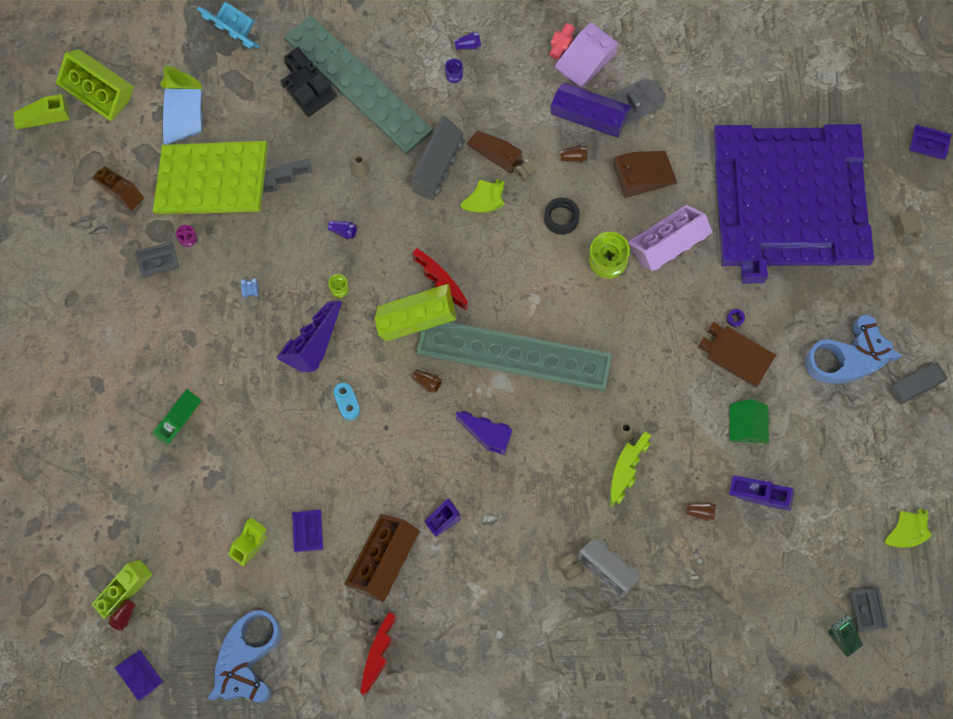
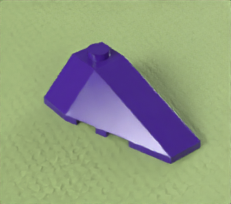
[277,300,342,372]

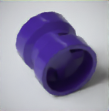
[445,59,463,83]

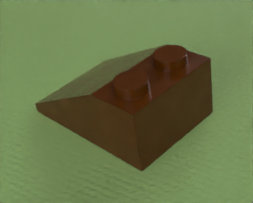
[613,151,677,198]

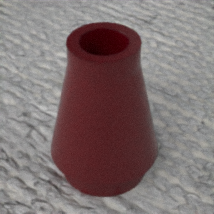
[108,600,136,632]

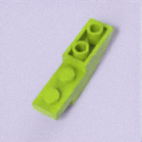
[610,431,651,507]

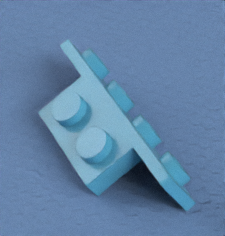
[197,2,260,49]

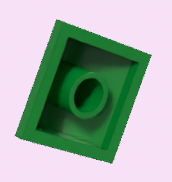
[729,399,769,444]

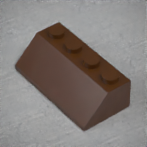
[344,514,420,602]

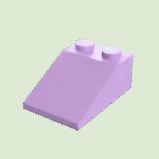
[554,22,618,88]

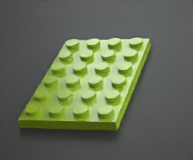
[153,141,268,215]

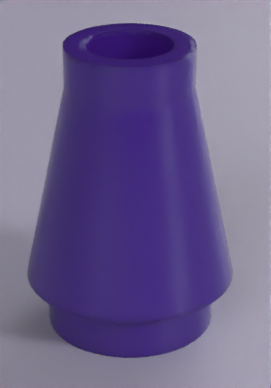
[454,31,481,50]
[328,220,357,240]

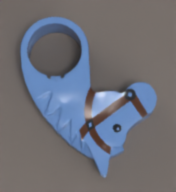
[805,315,902,384]
[208,610,282,703]

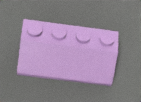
[628,205,713,271]

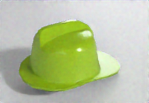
[160,65,202,90]

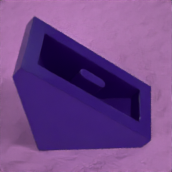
[424,498,461,537]

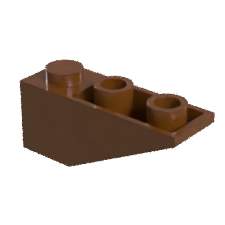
[92,166,144,211]

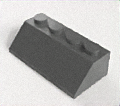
[412,115,465,201]

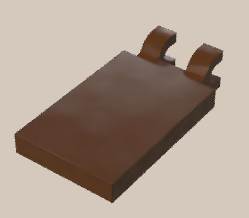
[698,322,776,388]

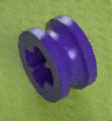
[727,309,745,327]

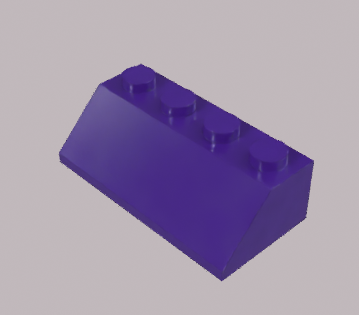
[551,83,631,138]

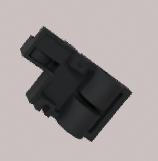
[281,46,337,117]

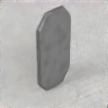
[607,79,666,126]

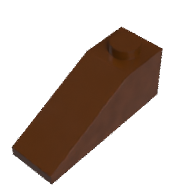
[467,130,522,174]

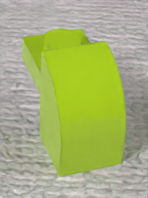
[228,518,267,567]

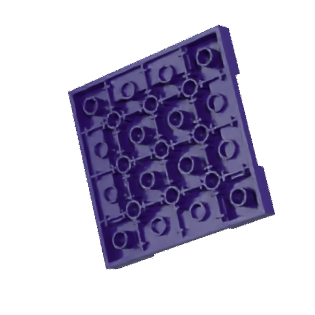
[713,124,874,266]

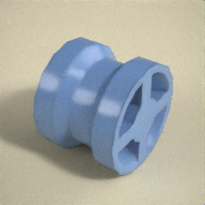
[241,278,259,298]

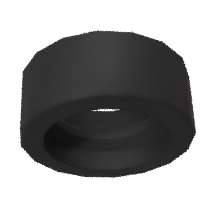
[544,197,580,235]

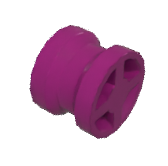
[176,225,197,247]

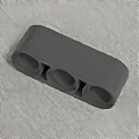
[890,362,948,405]

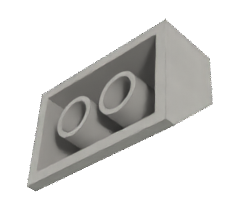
[578,538,640,599]

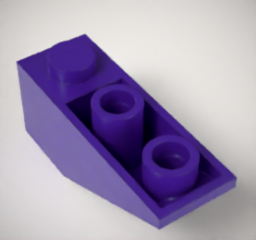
[456,411,512,455]

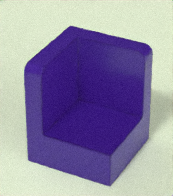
[741,259,768,284]

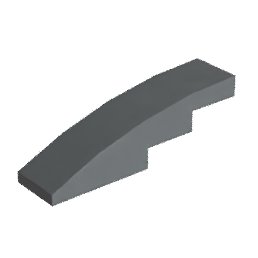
[263,158,312,193]

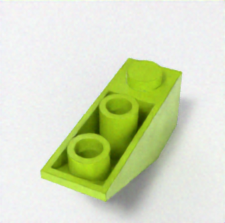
[13,94,70,129]
[91,560,153,619]

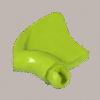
[460,179,505,213]
[884,508,933,548]

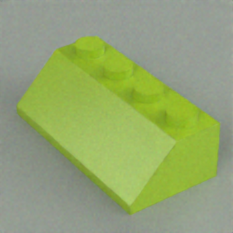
[56,49,134,121]
[375,284,457,342]

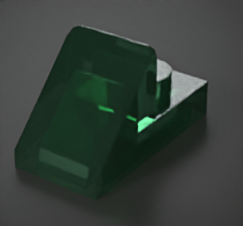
[828,614,863,657]

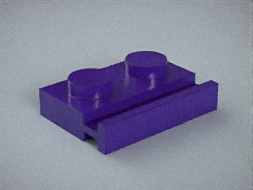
[909,124,952,160]
[292,510,324,553]
[115,650,164,701]

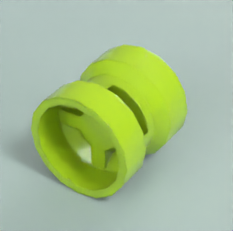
[328,274,349,298]

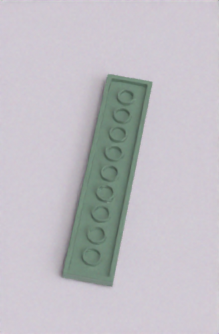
[284,15,433,155]
[417,322,612,392]

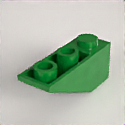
[151,389,202,446]

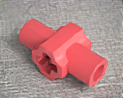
[549,23,575,60]

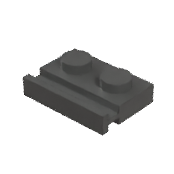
[136,241,180,278]
[849,587,888,632]

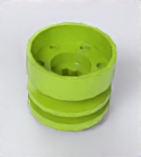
[589,232,630,279]

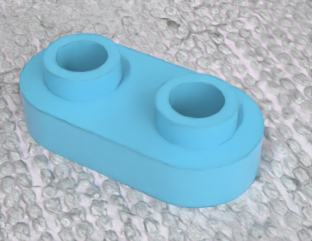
[334,383,360,420]

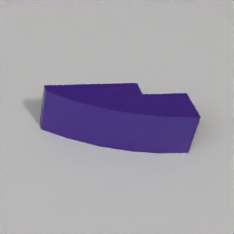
[729,476,795,511]

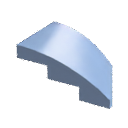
[163,89,203,145]

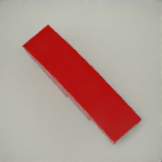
[412,248,468,311]
[360,612,397,697]

